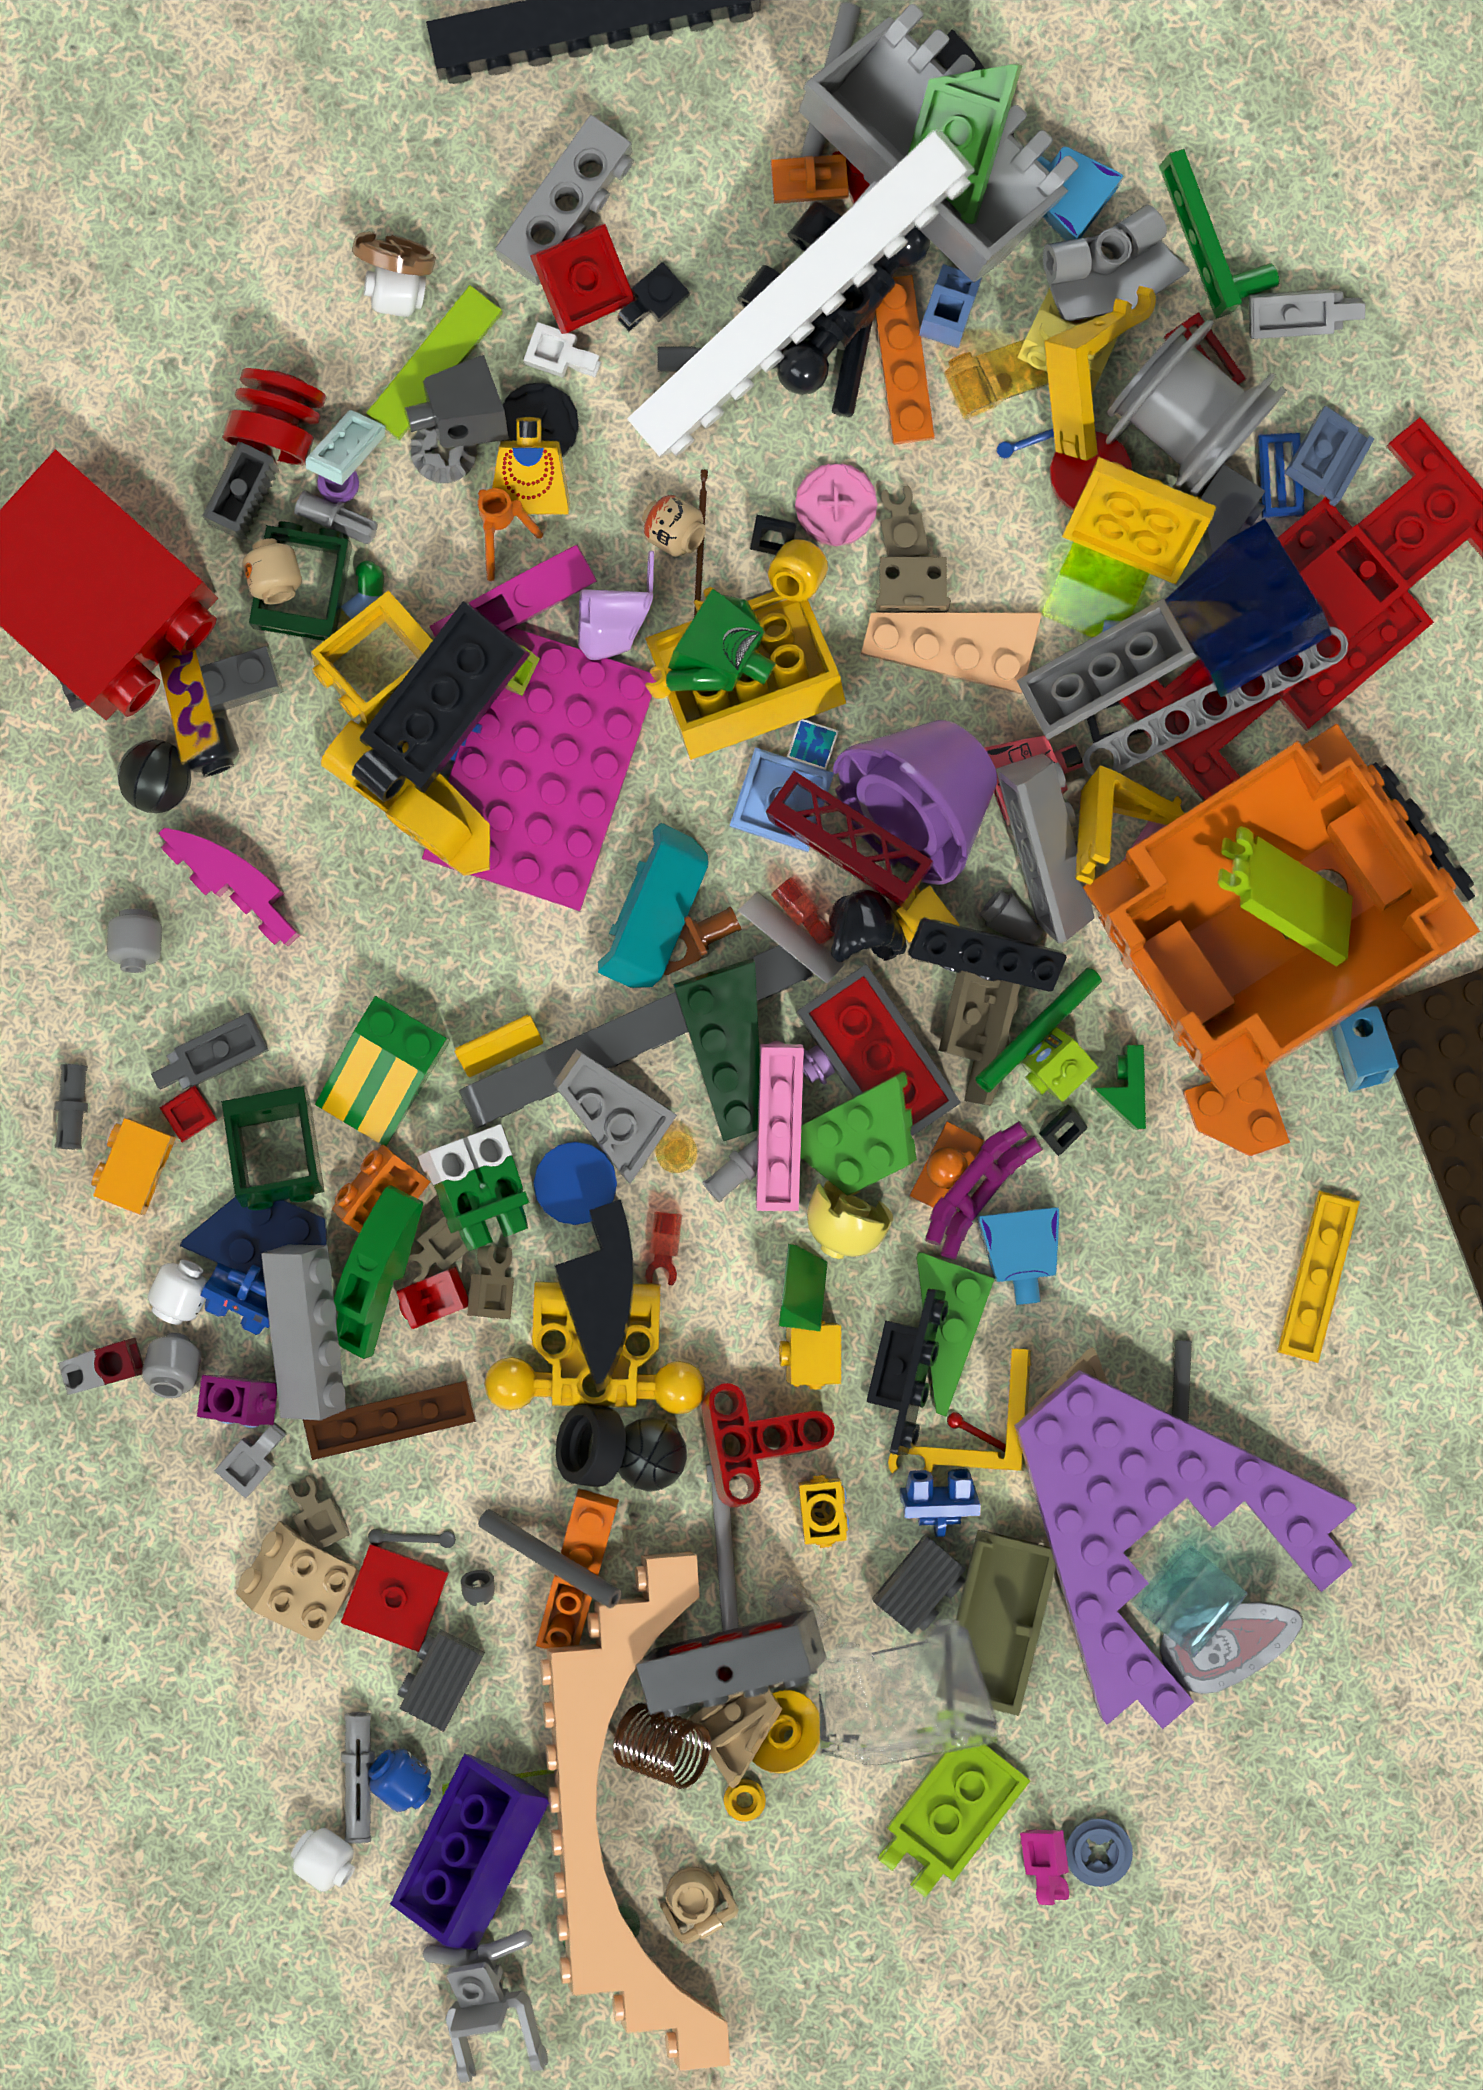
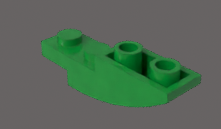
[334,1185,424,1359]

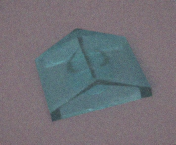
[1132,1540,1248,1658]

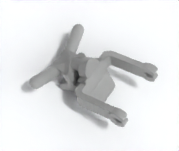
[423,1930,548,2083]

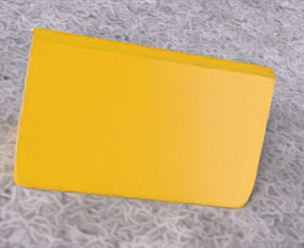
[454,1015,543,1078]

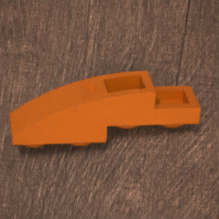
[535,1488,619,1649]

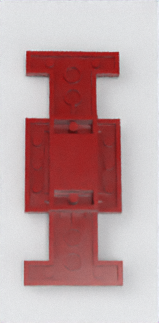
[1118,417,1483,802]

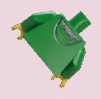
[645,587,776,699]

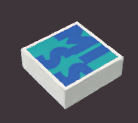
[787,719,839,770]

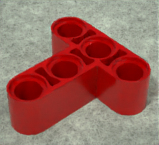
[701,1383,835,1507]

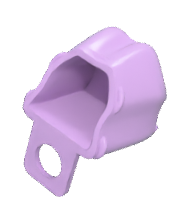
[578,551,654,660]

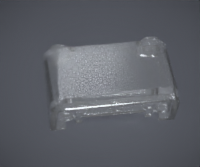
[818,1619,998,1765]

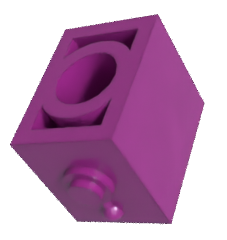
[196,1375,278,1428]

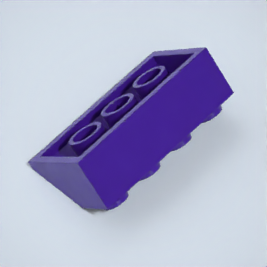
[390,1753,549,1950]

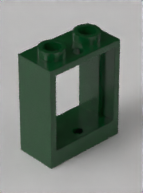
[249,521,352,641]
[221,1085,325,1210]

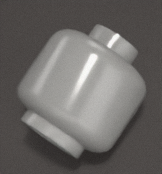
[107,909,162,973]
[142,1333,201,1398]

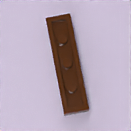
[303,1380,477,1460]

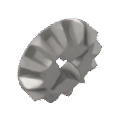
[411,426,477,483]

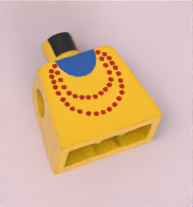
[492,417,570,515]

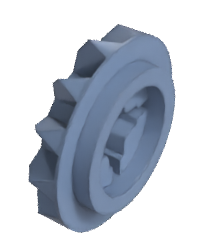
[1066,1818,1133,1887]

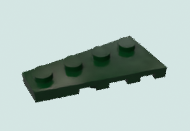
[673,958,760,1142]

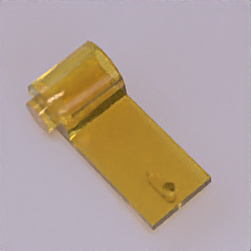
[944,339,1049,419]

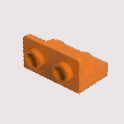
[332,1145,431,1233]

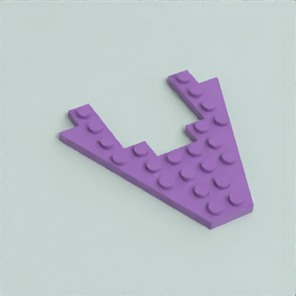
[1015,1370,1357,1729]

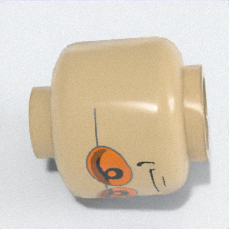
[242,538,302,604]

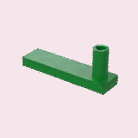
[1159,149,1279,319]

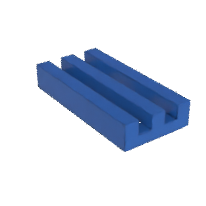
[1257,433,1305,519]

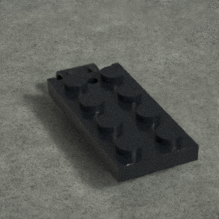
[352,601,530,802]

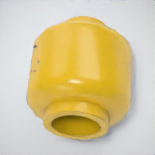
[768,539,828,601]

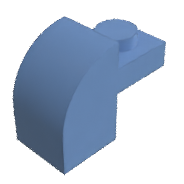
[919,264,982,348]

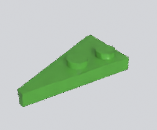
[916,1252,995,1417]

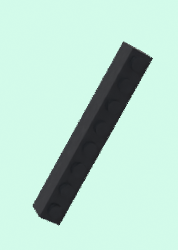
[426,0,760,84]

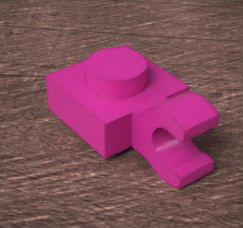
[1020,1829,1069,1905]

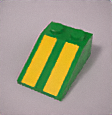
[315,996,451,1146]

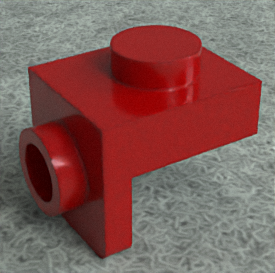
[397,1267,469,1329]

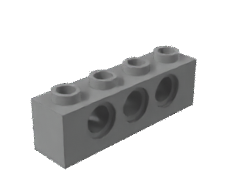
[495,114,634,286]

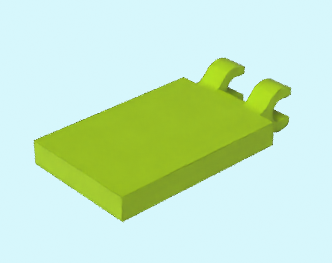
[1218,826,1353,967]
[877,1727,1030,1898]

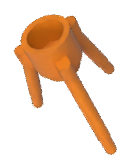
[478,488,543,582]

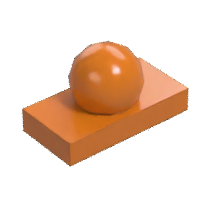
[909,1122,984,1208]

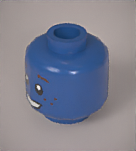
[368,1748,431,1812]

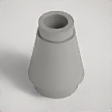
[980,890,1043,944]

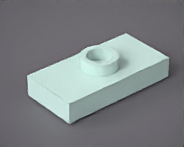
[306,410,385,485]

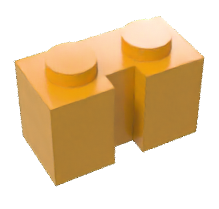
[91,1118,176,1215]

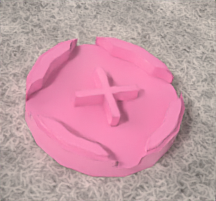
[795,464,878,546]

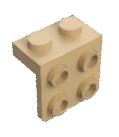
[235,1521,359,1641]

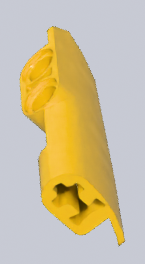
[321,719,490,876]

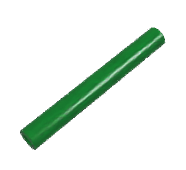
[975,967,1102,1093]

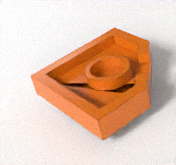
[1182,1071,1290,1156]

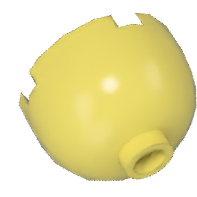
[807,1181,894,1259]

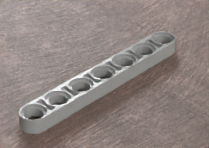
[1083,627,1348,776]

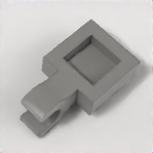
[214,1423,286,1498]

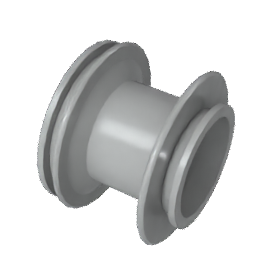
[1106,319,1287,496]

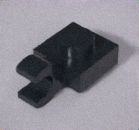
[618,262,690,332]

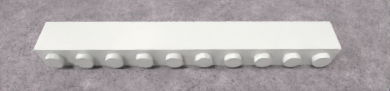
[627,131,975,457]

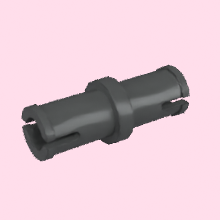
[54,1064,88,1150]

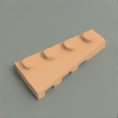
[861,613,1042,694]

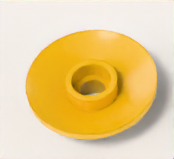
[752,1690,822,1774]

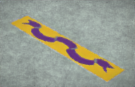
[159,648,219,764]

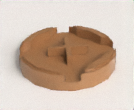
[352,232,436,276]

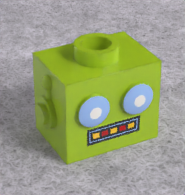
[1020,1027,1099,1102]

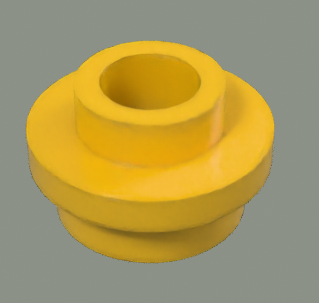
[724,1778,766,1822]

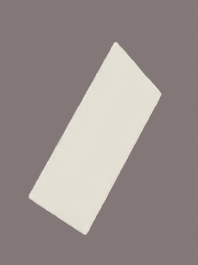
[738,892,845,983]

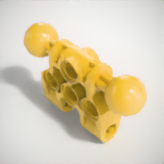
[484,1281,706,1415]

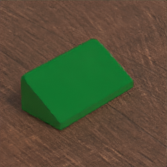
[779,1243,828,1331]

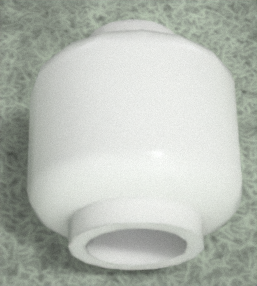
[363,266,426,317]
[148,1259,208,1325]
[290,1828,355,1892]

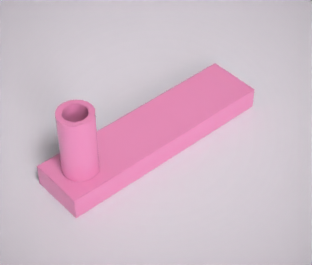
[756,1041,804,1211]

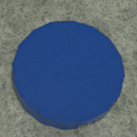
[534,1142,617,1225]

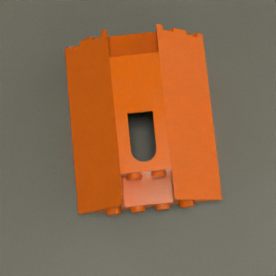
[1083,723,1480,1097]

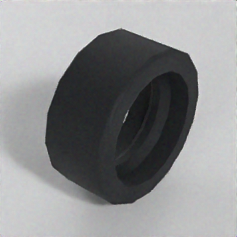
[555,1404,626,1487]

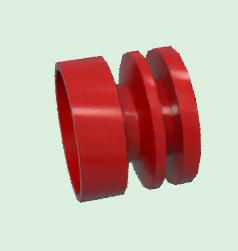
[222,368,327,466]

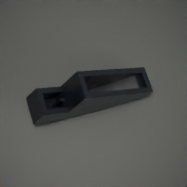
[555,1199,634,1392]

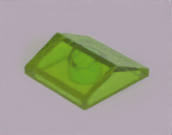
[1041,542,1150,638]

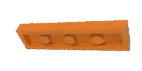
[875,275,935,445]

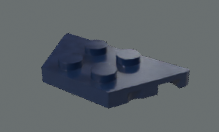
[180,1185,327,1283]

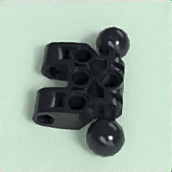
[737,201,930,395]

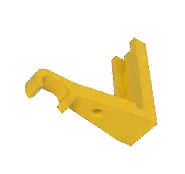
[1044,286,1156,461]
[1075,765,1185,885]
[888,1348,1032,1474]

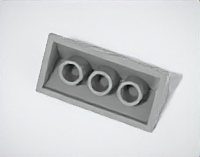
[1017,599,1196,740]

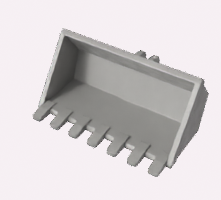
[799,4,1079,283]

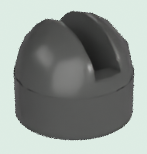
[461,1570,495,1606]

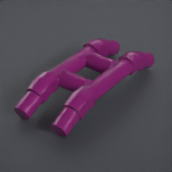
[925,1121,1043,1260]

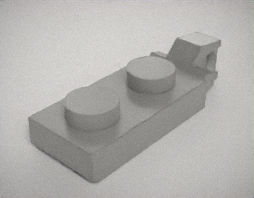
[1249,289,1365,339]

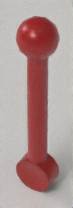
[947,1412,1006,1452]

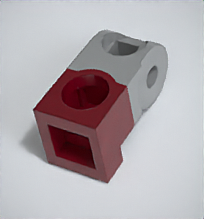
[58,1337,144,1395]

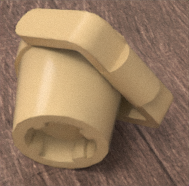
[660,1866,739,1944]

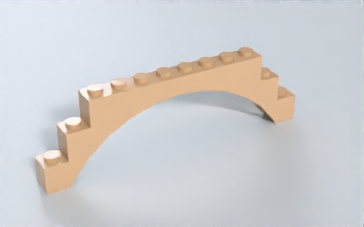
[540,1551,730,2071]

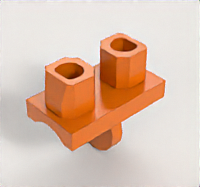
[771,154,849,204]

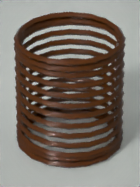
[613,1703,711,1789]

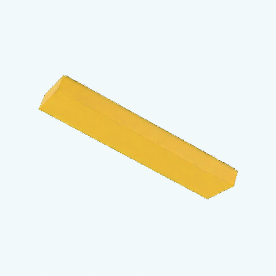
[1277,1191,1360,1363]

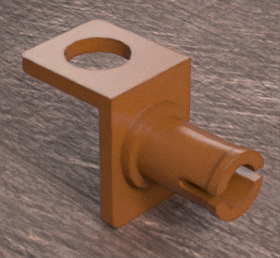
[664,906,742,975]

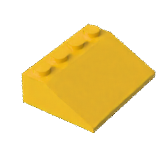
[645,591,847,760]

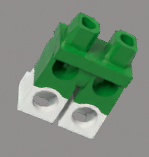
[418,1124,530,1251]

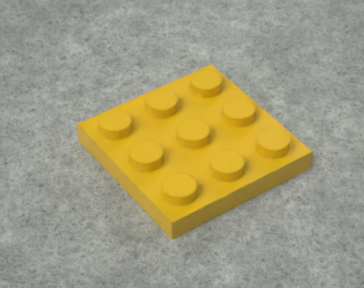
[1062,457,1216,585]

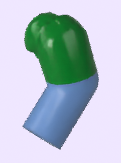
[341,560,384,619]

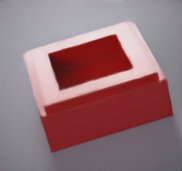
[159,1086,218,1143]

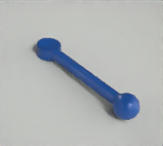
[997,429,1054,459]

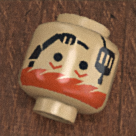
[642,495,706,557]

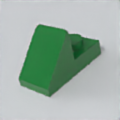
[1091,1045,1146,1130]

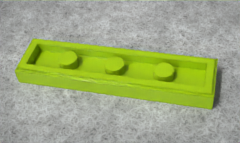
[366,285,503,441]

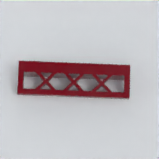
[766,771,934,911]

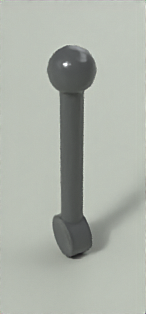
[368,1529,456,1548]

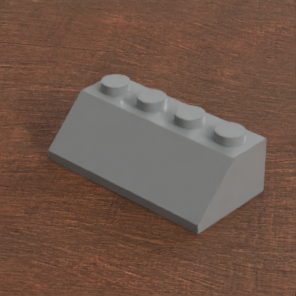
[996,753,1095,944]

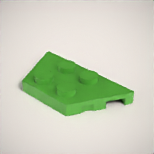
[908,63,1022,224]
[800,1071,917,1196]

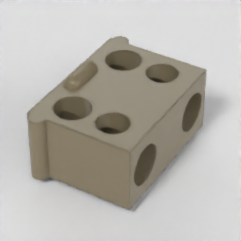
[875,557,951,613]

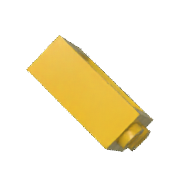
[311,590,433,725]

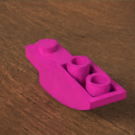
[429,545,597,637]
[158,828,300,947]

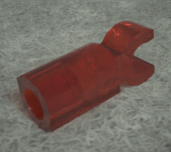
[771,877,834,945]
[645,1212,683,1285]

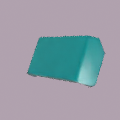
[598,823,709,988]

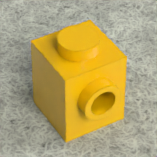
[895,885,960,943]

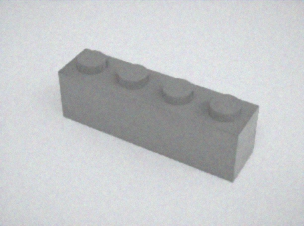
[261,1245,346,1420]

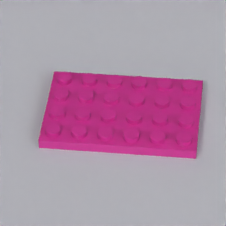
[422,628,657,912]

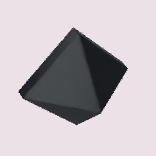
[750,514,797,555]
[1039,1104,1087,1156]

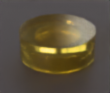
[656,1131,697,1173]

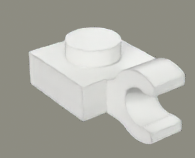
[523,322,601,378]

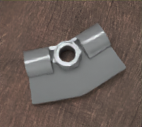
[1043,205,1190,322]

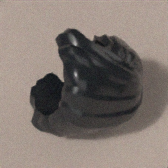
[829,890,907,962]

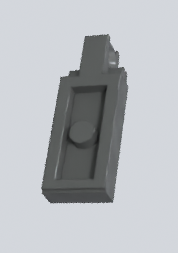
[151,1012,269,1090]

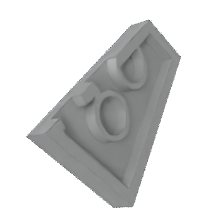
[553,1049,677,1184]

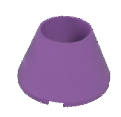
[833,720,997,885]

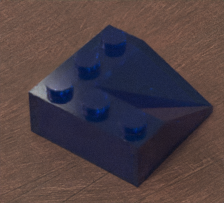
[1165,518,1332,697]

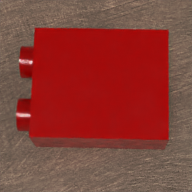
[0,449,218,721]

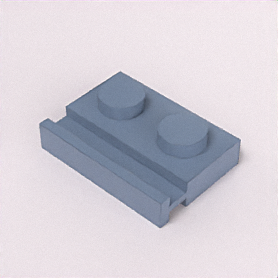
[1284,405,1375,506]

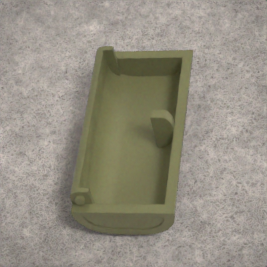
[937,1530,1056,1716]

